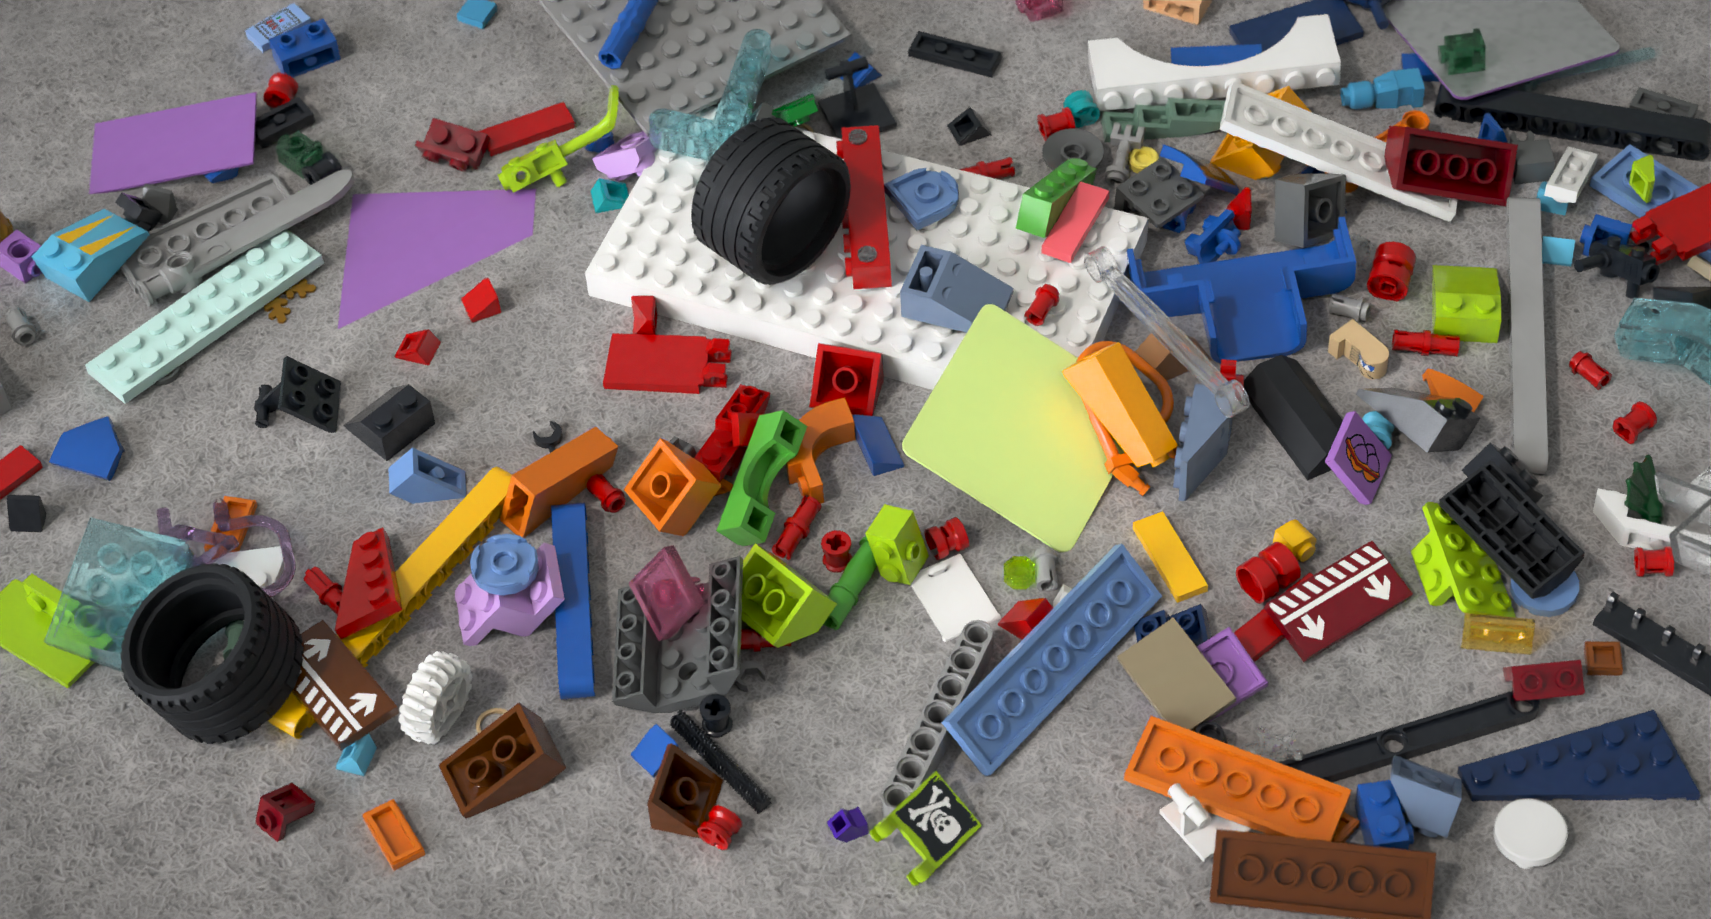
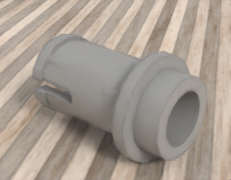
[1328,294,1371,323]
[5,307,37,346]
[1031,548,1058,591]

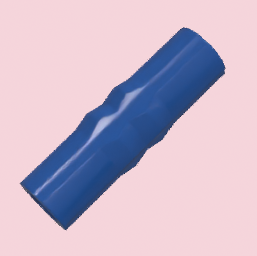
[598,0,658,69]

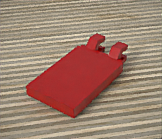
[1629,183,1711,265]
[603,333,732,394]

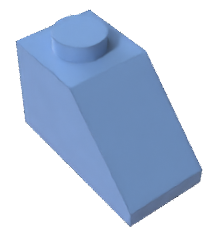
[389,447,466,504]

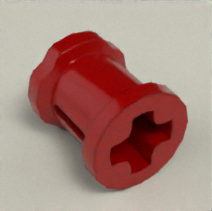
[1037,107,1075,141]
[1612,401,1657,444]
[821,530,852,573]
[1634,546,1674,577]

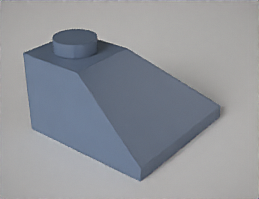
[1390,755,1462,838]

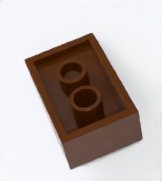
[439,703,566,819]

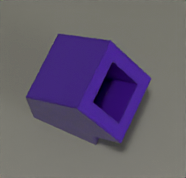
[827,806,869,843]

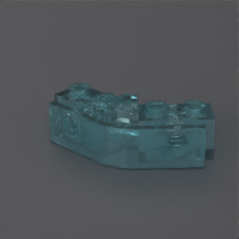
[1614,297,1711,386]

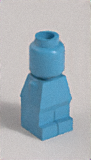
[1340,68,1425,110]

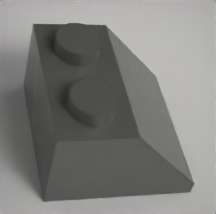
[1274,173,1346,247]

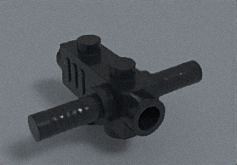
[1574,236,1660,299]

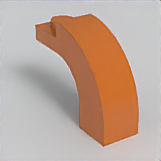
[786,398,856,504]

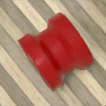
[263,73,299,108]
[697,805,742,850]

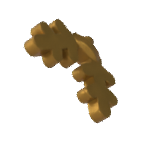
[264,279,316,324]

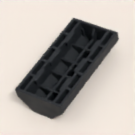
[1243,355,1343,481]
[1439,460,1585,599]

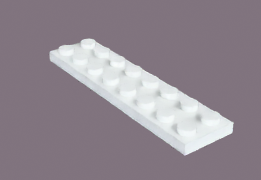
[1220,81,1458,222]

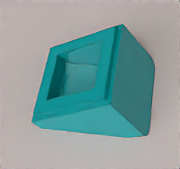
[590,178,629,213]

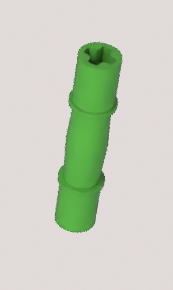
[823,536,877,630]

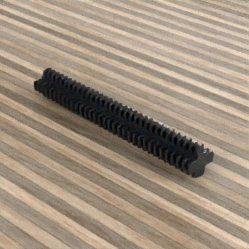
[669,710,771,814]

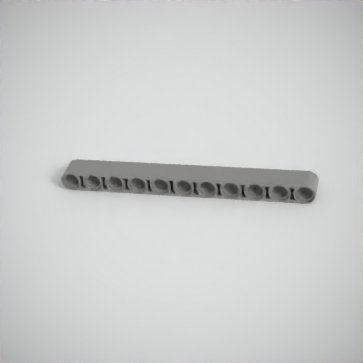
[1506,197,1548,474]

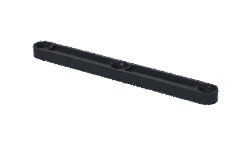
[1278,691,1540,783]

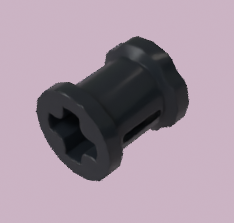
[302,151,342,185]
[700,694,733,738]

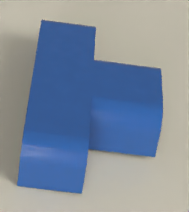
[1127,216,1356,364]

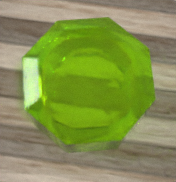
[1004,556,1035,589]

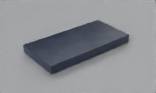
[1229,0,1364,52]

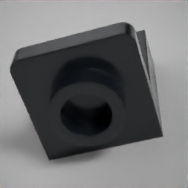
[115,192,162,232]

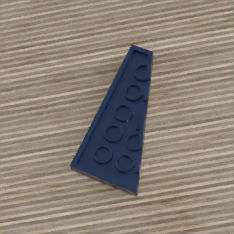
[1457,710,1701,801]

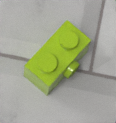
[865,504,929,585]

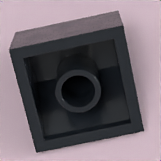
[344,384,435,461]

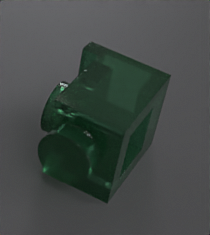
[1438,28,1486,75]
[275,130,324,179]

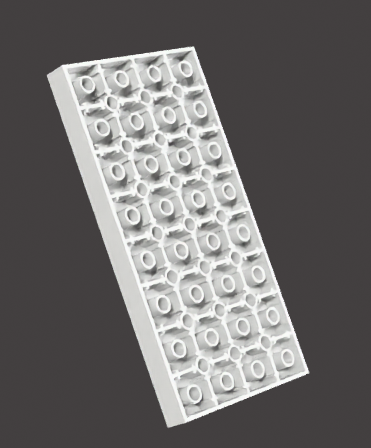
[585,106,1148,390]

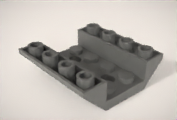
[612,556,743,713]

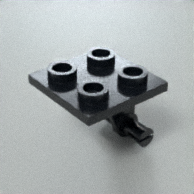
[818,56,897,139]
[254,356,341,433]

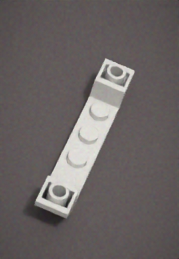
[1593,488,1711,566]

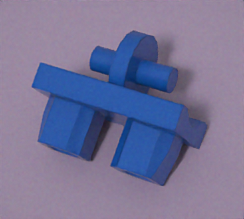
[1185,209,1241,264]

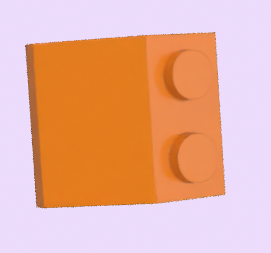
[624,438,722,536]

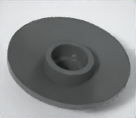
[1042,129,1104,170]

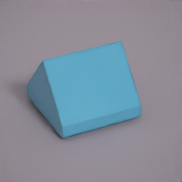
[1542,236,1575,267]
[336,733,377,776]

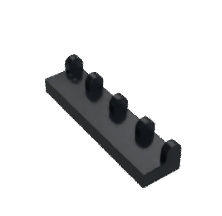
[1593,591,1711,696]

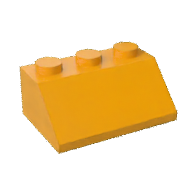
[1210,86,1311,180]

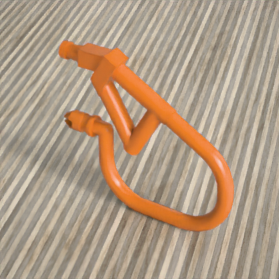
[1076,341,1177,496]

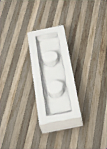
[1544,147,1598,203]

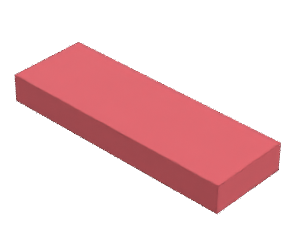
[1042,181,1109,263]

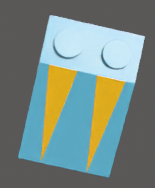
[32,209,150,302]

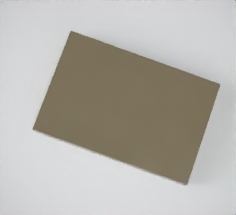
[1117,617,1236,731]

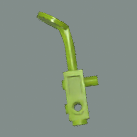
[497,85,619,193]

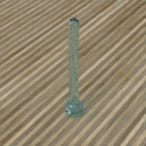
[1518,47,1656,92]

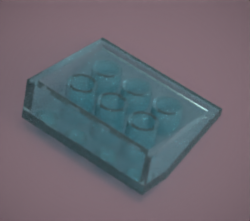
[44,517,194,672]

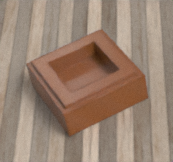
[1584,641,1623,676]

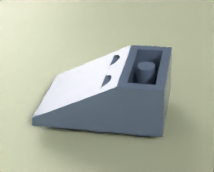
[900,245,1014,333]
[1173,384,1235,501]

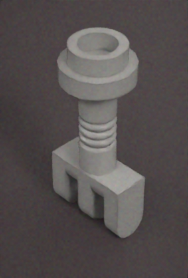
[1105,123,1145,186]

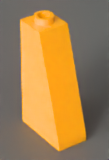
[1062,342,1178,468]

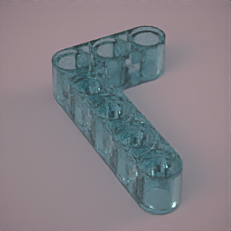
[649,29,771,161]

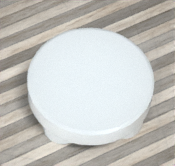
[1493,799,1568,869]

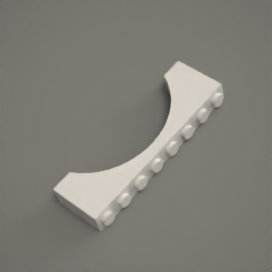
[1088,14,1341,111]

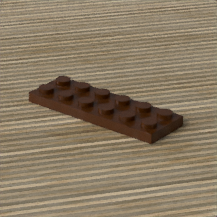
[1209,829,1436,919]

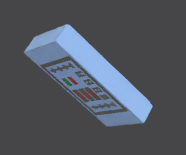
[245,3,311,52]

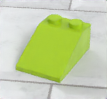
[1432,265,1501,343]

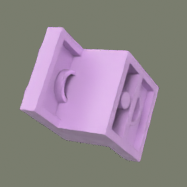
[455,543,565,646]

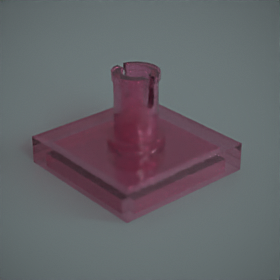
[628,545,705,641]

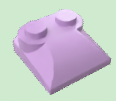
[592,125,673,181]

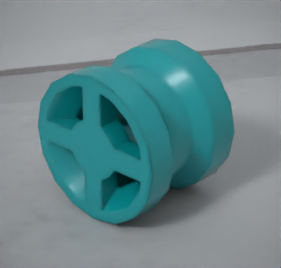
[1063,90,1100,128]

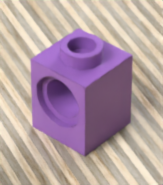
[0,230,42,284]

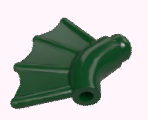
[1624,455,1668,524]

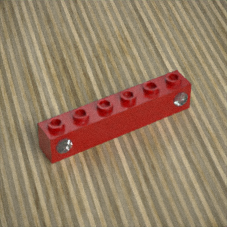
[836,125,892,289]

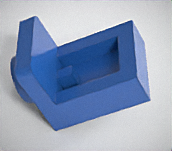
[1580,214,1632,257]

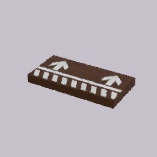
[292,620,399,751]

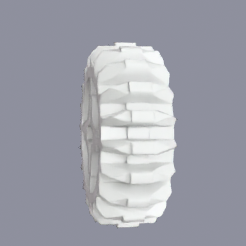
[399,651,472,745]

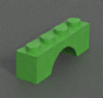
[1015,158,1097,238]
[716,410,808,546]

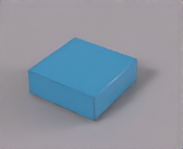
[457,0,497,29]

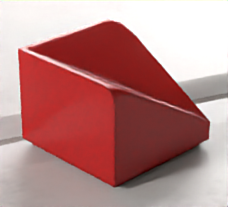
[631,296,658,335]

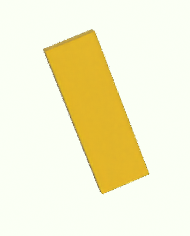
[1133,511,1208,603]

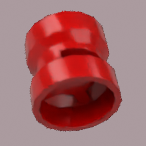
[924,517,969,561]

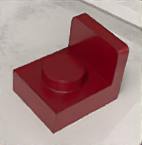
[255,782,316,842]

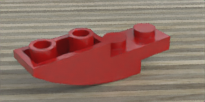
[694,384,770,483]

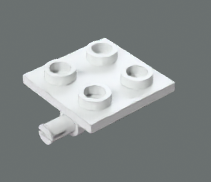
[1160,783,1255,862]

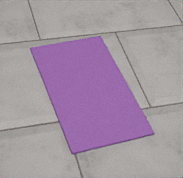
[89,92,257,194]

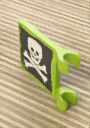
[869,771,982,886]

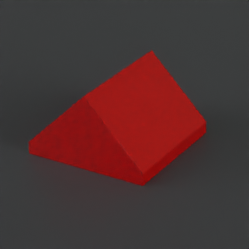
[809,343,884,416]

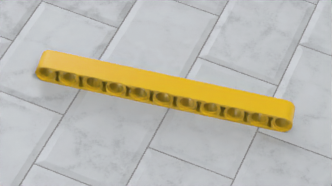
[268,466,513,739]

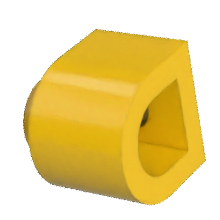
[1273,519,1317,562]

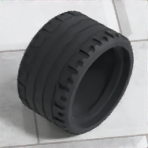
[691,117,851,285]
[120,563,304,744]

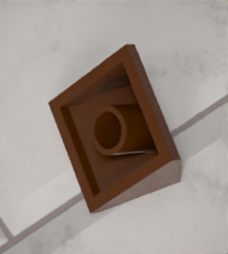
[647,743,723,839]

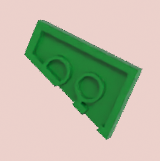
[772,93,818,127]

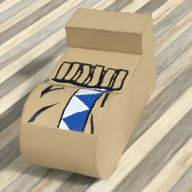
[1328,319,1389,380]

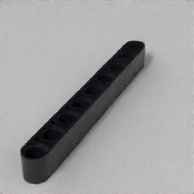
[1434,83,1711,161]

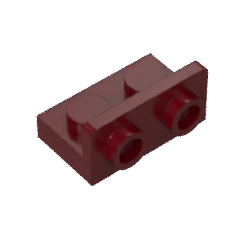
[415,118,490,172]
[1503,660,1585,701]

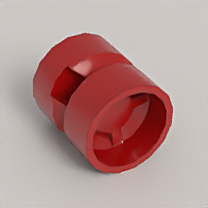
[1367,241,1416,302]
[1236,542,1301,604]

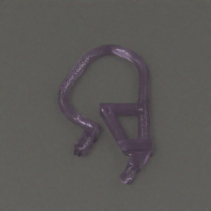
[156,498,296,597]

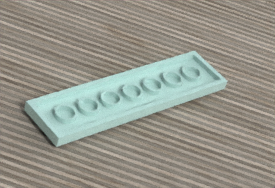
[85,229,324,404]

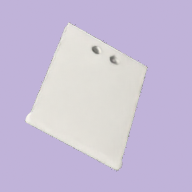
[911,554,1001,642]

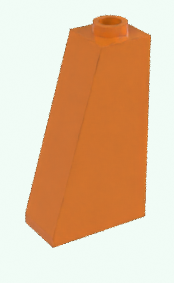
[500,427,619,538]

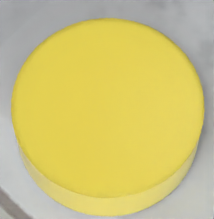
[1128,146,1159,173]

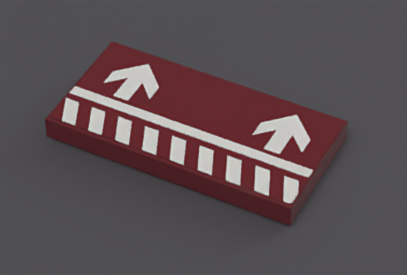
[1264,540,1413,663]

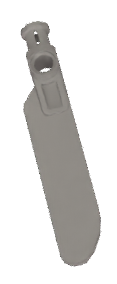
[136,169,355,307]

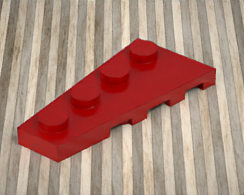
[335,527,402,640]

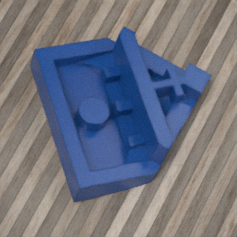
[49,416,125,481]

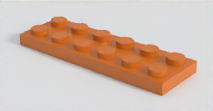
[1124,716,1352,841]

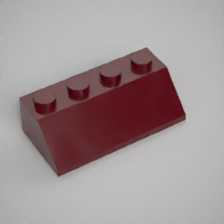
[1384,126,1518,207]

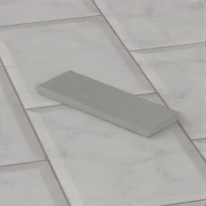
[120,173,291,294]

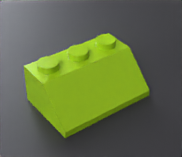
[742,543,837,648]

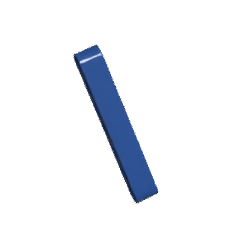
[551,502,596,700]

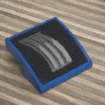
[1159,144,1239,195]

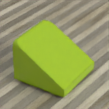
[1629,154,1655,203]

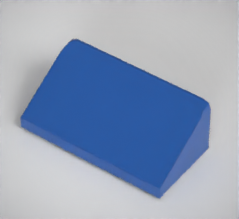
[852,415,904,476]

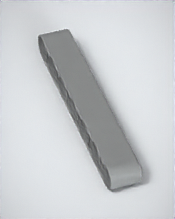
[881,620,994,818]

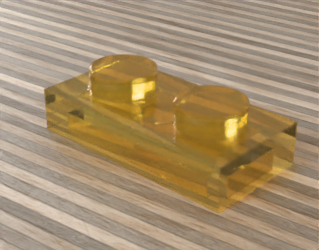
[1461,613,1535,655]

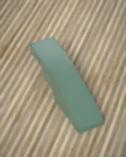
[1101,98,1225,142]

